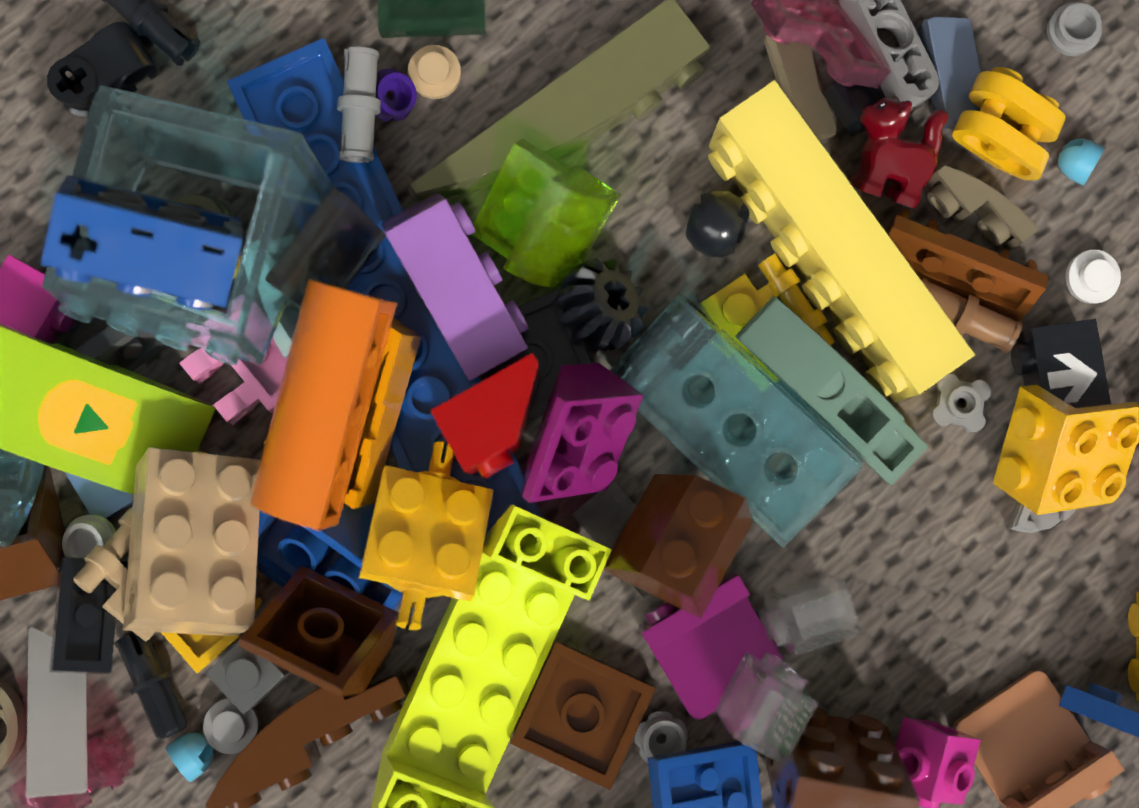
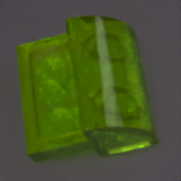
[472,139,621,287]

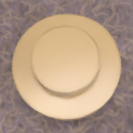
[408,45,461,99]

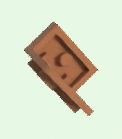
[952,670,1125,808]

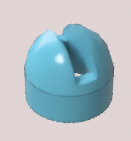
[1058,138,1105,186]
[165,732,214,782]

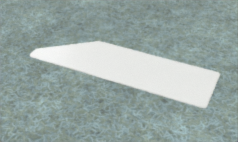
[26,627,87,798]

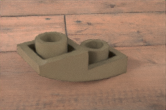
[926,165,1039,250]

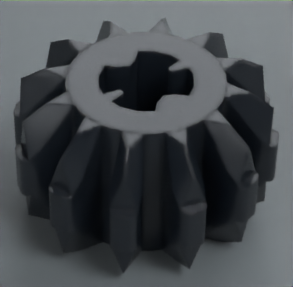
[553,258,649,353]

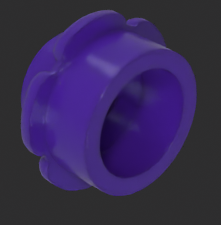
[375,68,417,122]

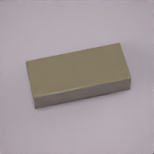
[764,33,837,141]

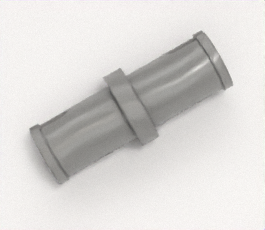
[337,47,381,163]

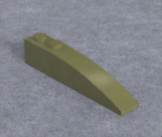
[410,0,710,202]

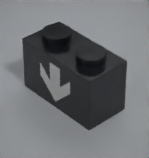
[1011,319,1111,408]

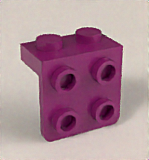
[638,572,784,719]

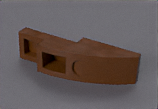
[205,670,410,808]

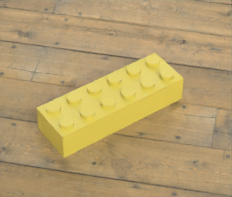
[708,80,975,403]

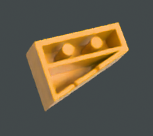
[264,317,421,509]

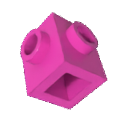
[895,717,981,808]

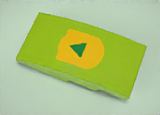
[0,323,216,495]

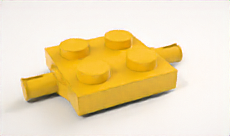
[359,442,494,630]

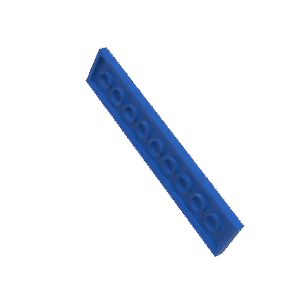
[227,38,543,534]

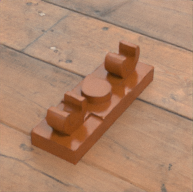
[886,209,1049,321]

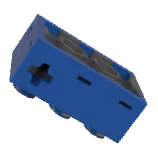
[41,175,243,311]

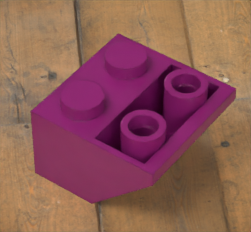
[522,363,644,503]

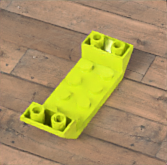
[371,505,612,808]

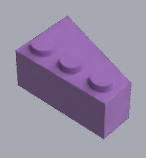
[381,193,529,381]

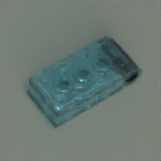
[609,293,863,548]

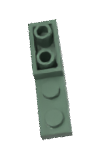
[735,296,928,486]

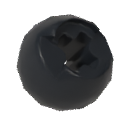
[686,190,750,258]

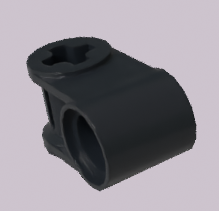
[47,22,160,118]

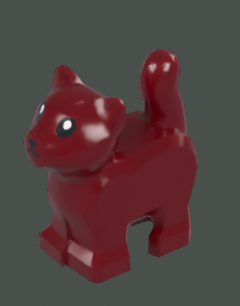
[847,95,949,208]

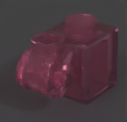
[6,734,136,808]

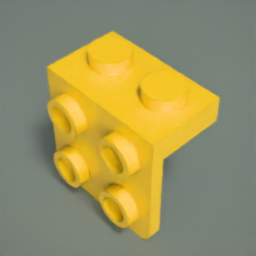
[993,385,1139,515]

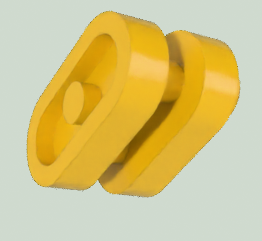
[952,67,1066,180]

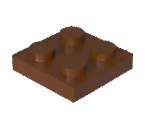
[510,640,656,790]

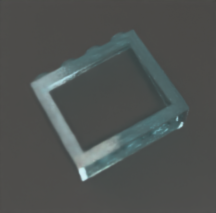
[42,85,336,365]

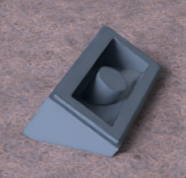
[917,17,981,129]

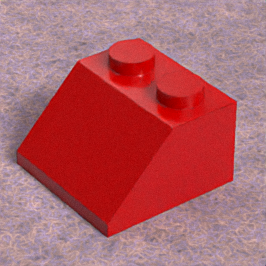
[430,353,541,478]

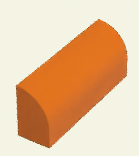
[250,279,397,531]

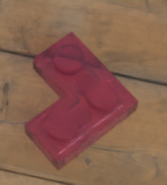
[751,0,890,88]

